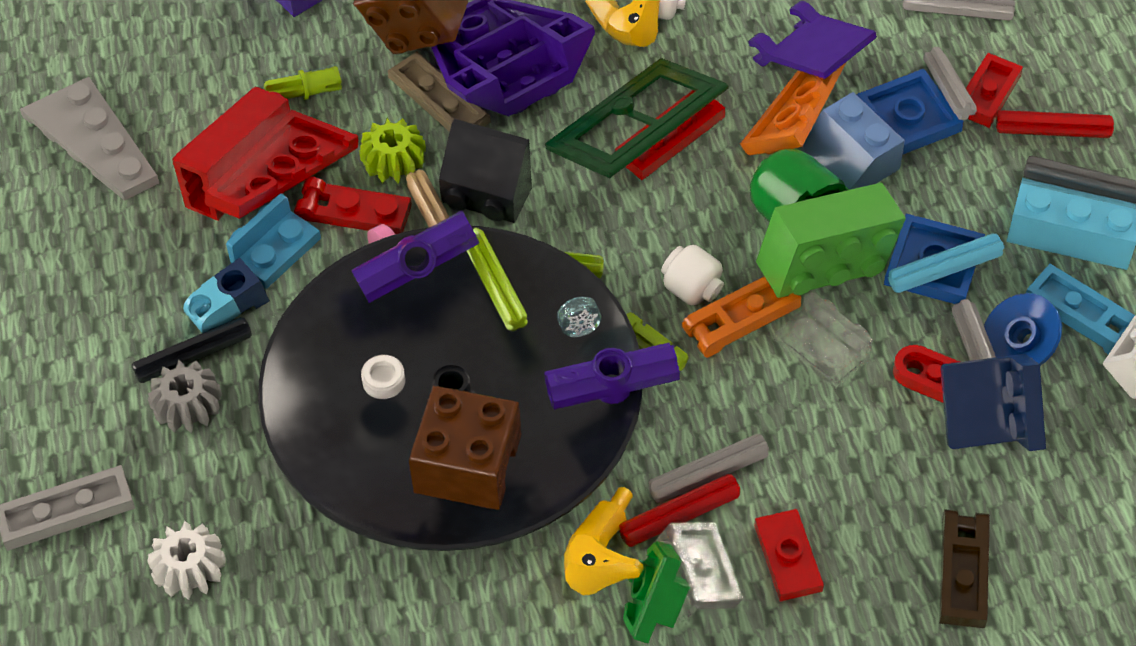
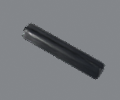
[132,317,252,383]

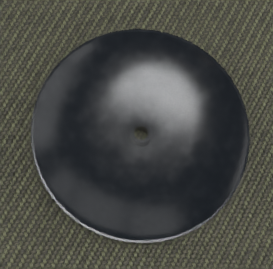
[258,226,643,551]

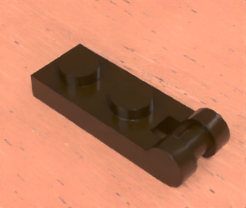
[939,509,990,628]

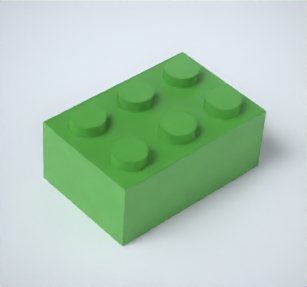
[756,182,906,298]

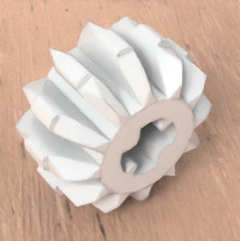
[148,521,226,600]

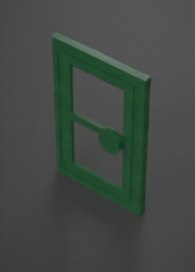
[545,58,729,179]

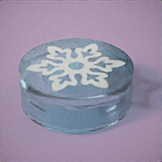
[557,297,602,337]

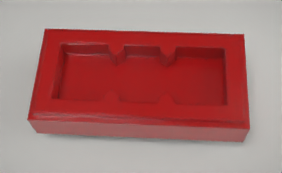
[754,509,824,602]

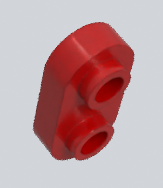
[893,345,960,403]

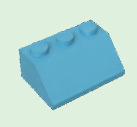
[1006,178,1136,270]

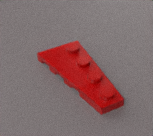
[205,110,358,219]

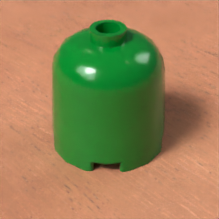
[750,149,849,223]

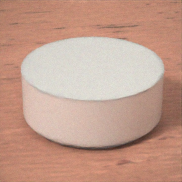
[361,355,405,399]

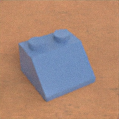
[793,92,905,190]

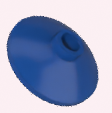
[984,293,1062,366]

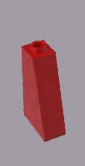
[172,86,290,221]

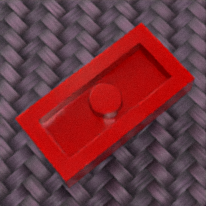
[966,53,1023,128]

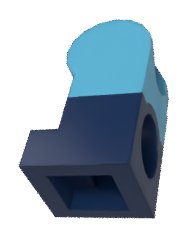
[183,258,270,333]

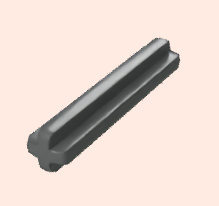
[1024,155,1136,203]

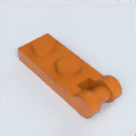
[681,276,802,358]

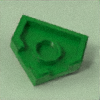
[623,541,690,644]

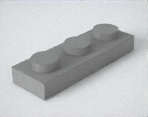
[0,465,135,551]

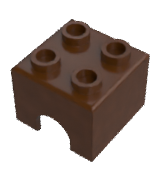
[353,0,468,54]
[409,386,521,510]

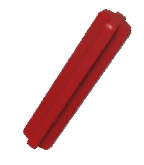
[996,110,1114,138]
[619,474,740,547]

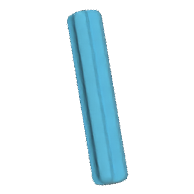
[888,233,1004,293]

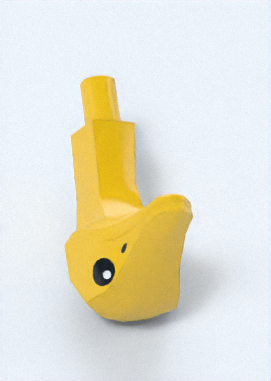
[585,0,660,47]
[564,487,644,596]

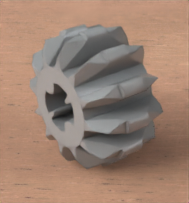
[148,360,222,433]

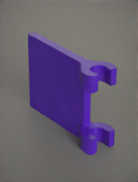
[748,1,877,79]

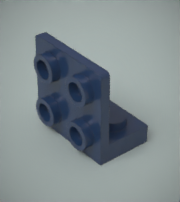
[941,354,1046,451]

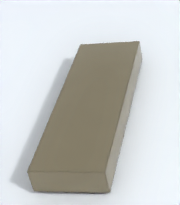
[388,51,491,132]

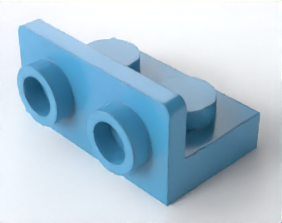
[226,194,321,289]

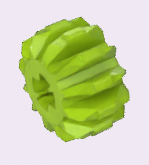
[359,117,426,184]

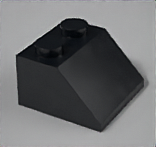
[439,119,532,223]

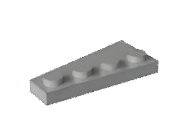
[20,77,159,201]

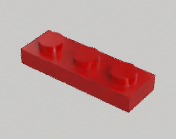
[615,90,726,180]

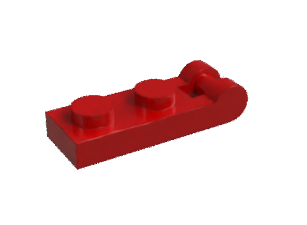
[294,177,412,234]

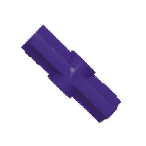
[351,211,479,303]
[544,343,680,410]

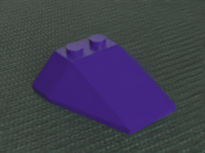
[431,0,595,117]

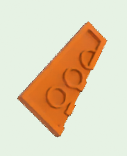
[740,63,846,155]

